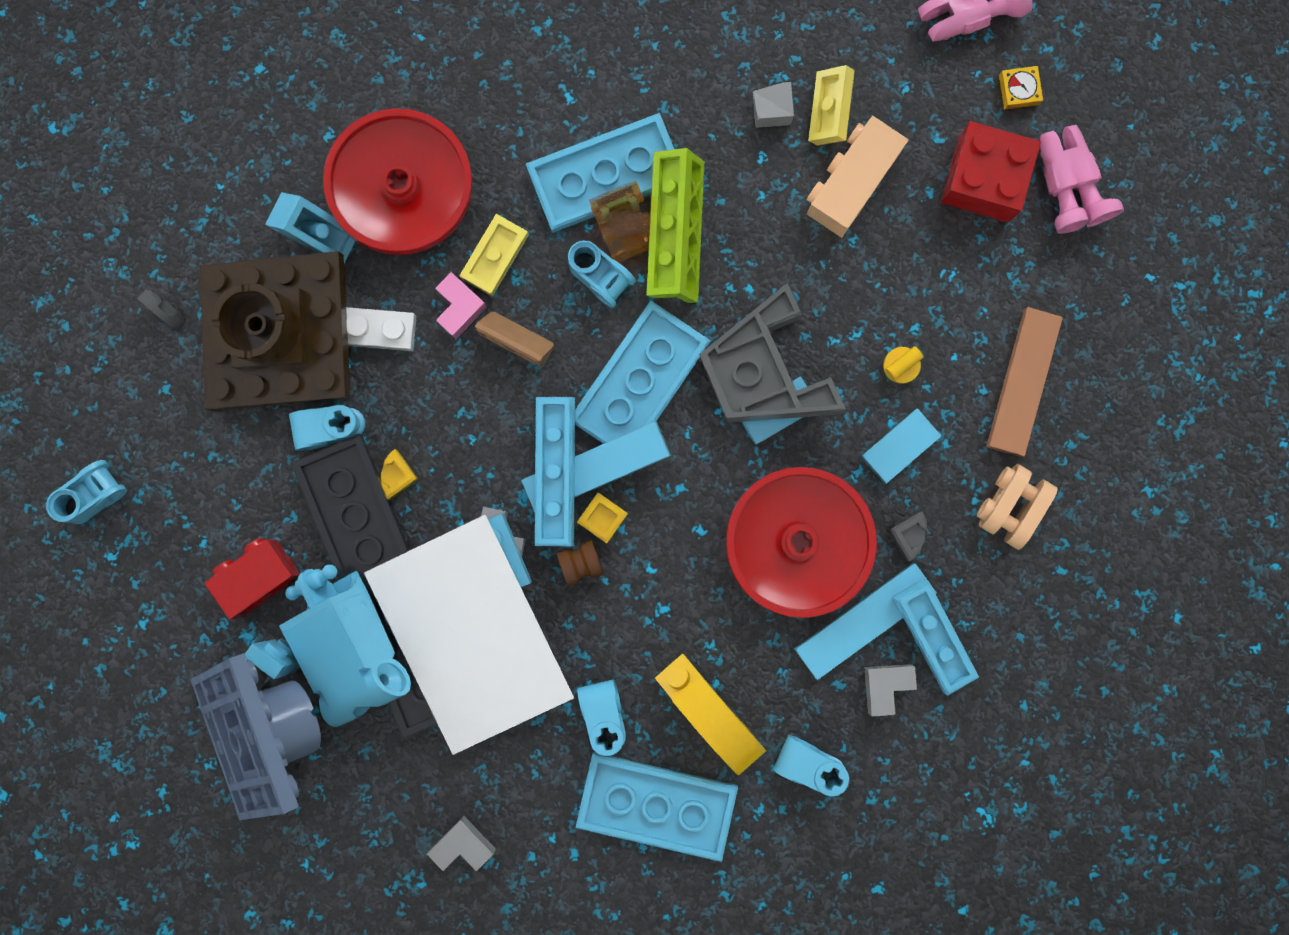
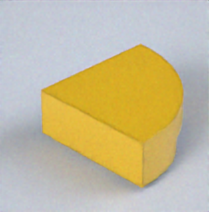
[381,449,418,500]

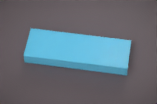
[892,579,979,696]

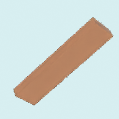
[986,307,1063,457]

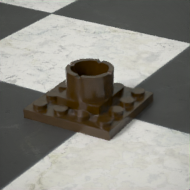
[200,251,351,411]

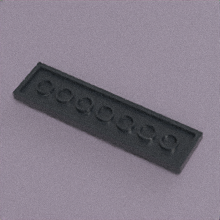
[291,434,437,738]

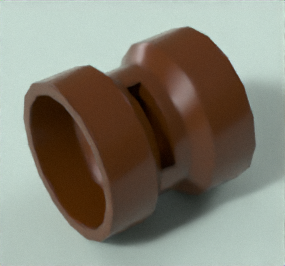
[557,540,604,587]

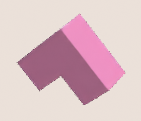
[436,272,487,339]

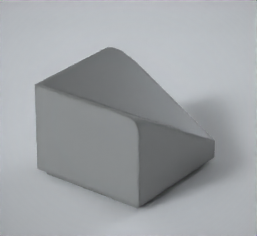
[753,82,794,128]

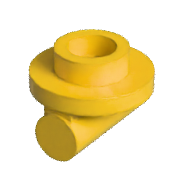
[883,346,923,384]

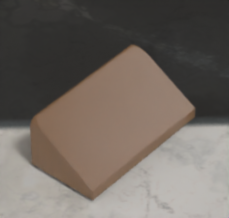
[475,312,554,368]

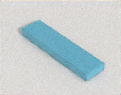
[535,397,575,547]
[521,421,671,512]
[794,563,937,680]

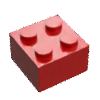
[940,121,1041,223]

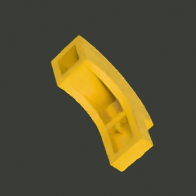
[655,654,766,776]

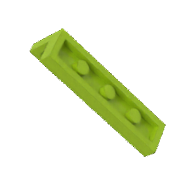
[647,148,705,303]

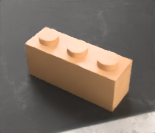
[807,115,909,238]

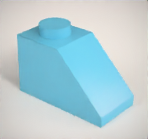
[265,192,355,263]

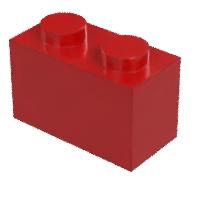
[205,538,300,620]

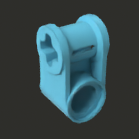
[568,240,636,309]
[289,405,365,451]
[46,460,127,524]
[577,679,626,756]
[773,735,849,796]

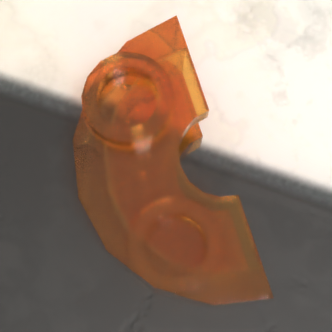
[588,181,650,263]

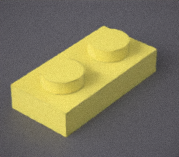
[808,65,855,146]
[459,214,529,297]

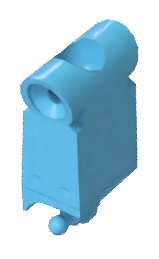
[279,565,411,727]

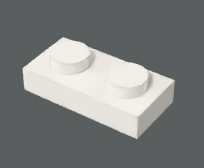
[346,307,416,351]

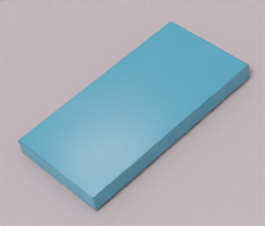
[526,113,674,233]
[575,301,711,444]
[576,752,738,862]

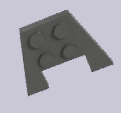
[700,283,846,423]

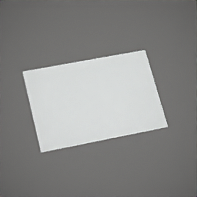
[364,515,574,755]

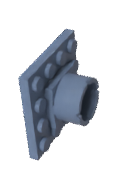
[190,653,321,820]

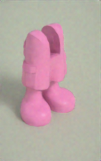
[918,0,1033,42]
[1040,125,1124,234]

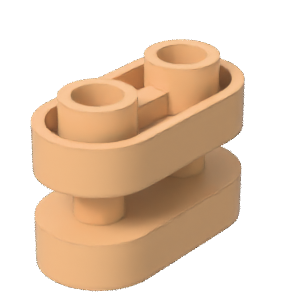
[977,464,1058,550]

